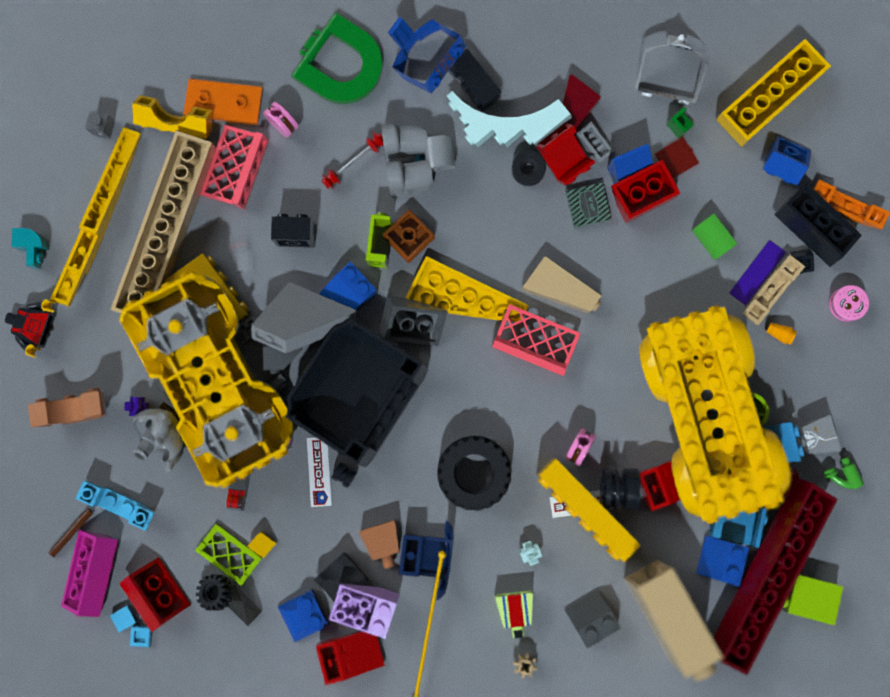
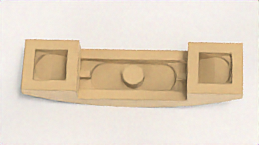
[742,255,805,326]

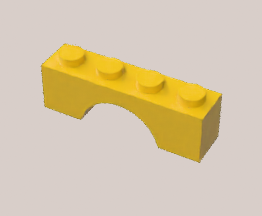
[132,95,212,139]

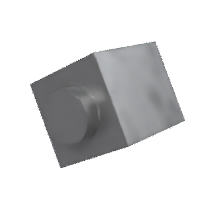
[85,110,115,139]

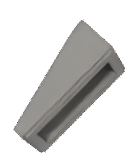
[574,121,614,163]

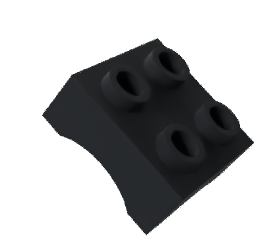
[314,552,370,602]

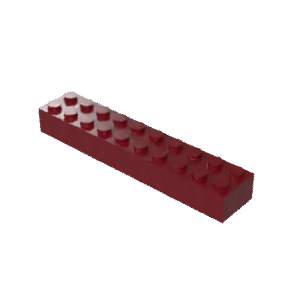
[712,477,838,676]

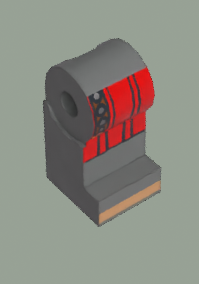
[226,475,250,511]

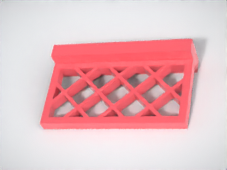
[200,125,269,210]
[492,304,581,376]

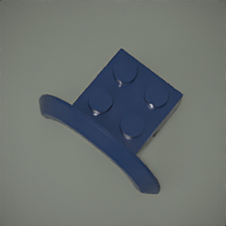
[399,520,454,600]

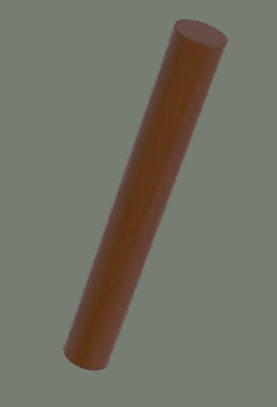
[48,508,93,557]

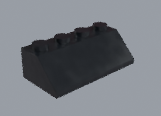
[774,183,862,267]

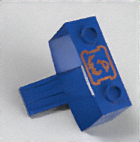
[388,17,466,94]

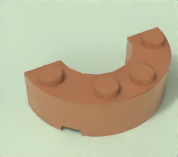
[28,388,107,428]

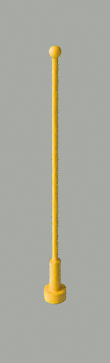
[414,551,446,697]

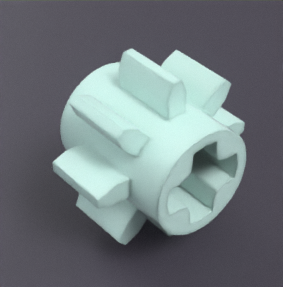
[519,540,542,566]

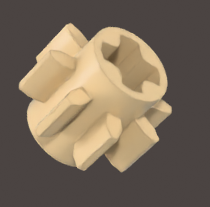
[513,652,537,679]

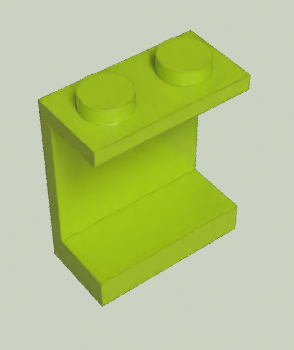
[366,212,392,269]
[783,575,843,626]

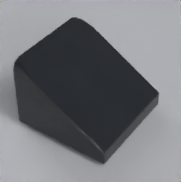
[791,249,814,274]

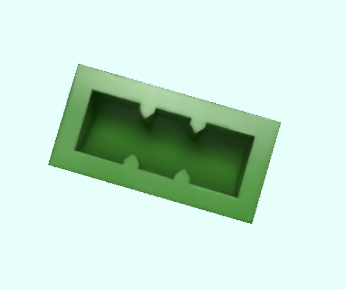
[692,214,737,260]

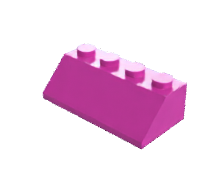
[61,530,118,617]

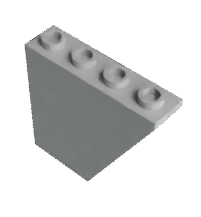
[251,282,356,353]

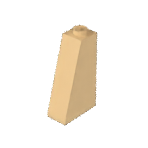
[522,256,601,314]

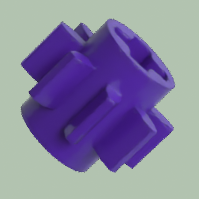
[124,397,150,416]

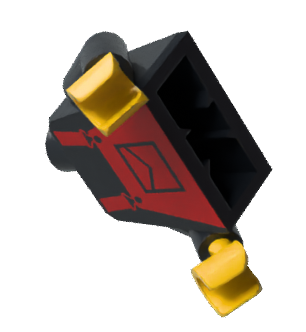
[5,299,56,358]

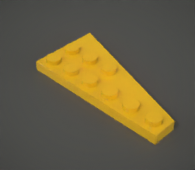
[405,256,529,323]

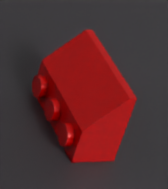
[611,160,680,224]
[119,557,191,633]

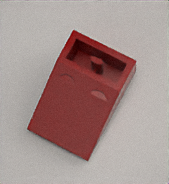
[639,460,681,511]
[315,631,385,686]

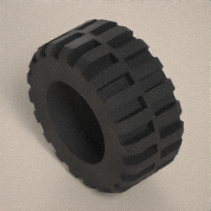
[437,436,512,511]

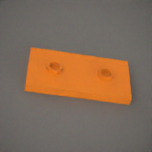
[183,79,263,125]

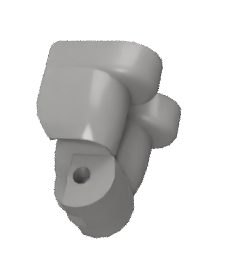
[381,124,455,198]

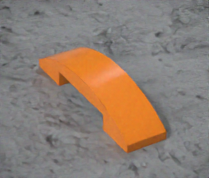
[814,180,890,230]

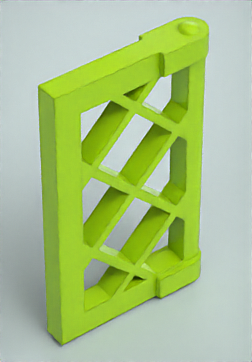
[195,523,262,586]

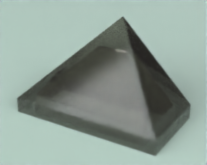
[227,584,262,626]

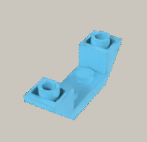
[75,481,155,531]

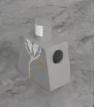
[797,415,841,454]

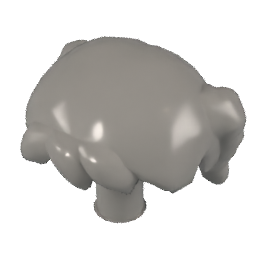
[132,409,184,472]

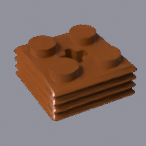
[382,209,435,263]

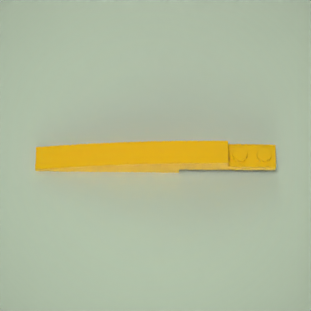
[50,127,141,307]

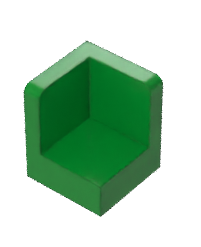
[667,107,694,139]

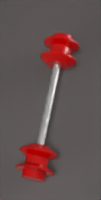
[321,132,384,190]

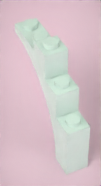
[447,91,572,147]

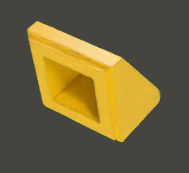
[248,531,277,558]

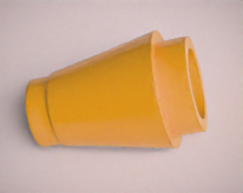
[766,322,797,345]

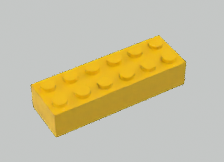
[716,39,831,147]
[536,459,641,562]

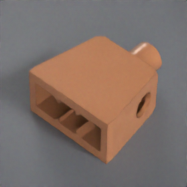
[359,519,400,569]

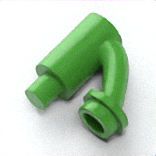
[823,457,864,489]

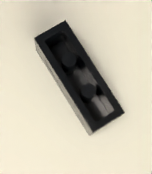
[449,48,501,111]

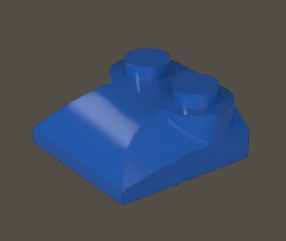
[278,589,330,642]

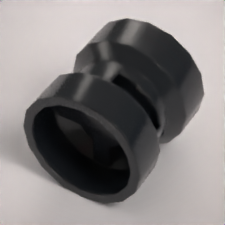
[331,462,357,488]

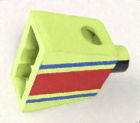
[495,590,533,638]

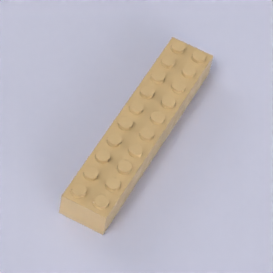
[110,131,216,314]

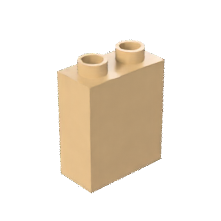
[624,560,722,681]

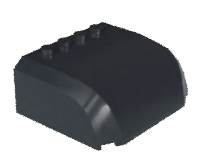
[285,318,429,467]

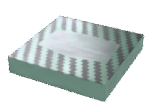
[565,183,611,228]

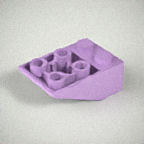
[329,584,400,639]

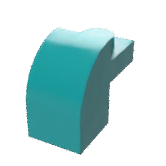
[11,228,49,269]

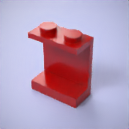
[536,123,595,185]

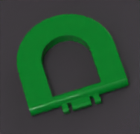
[291,13,383,104]

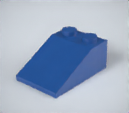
[319,262,378,312]

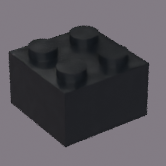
[271,214,316,247]

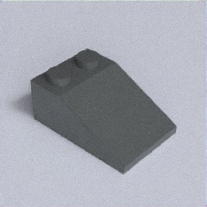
[379,296,448,346]

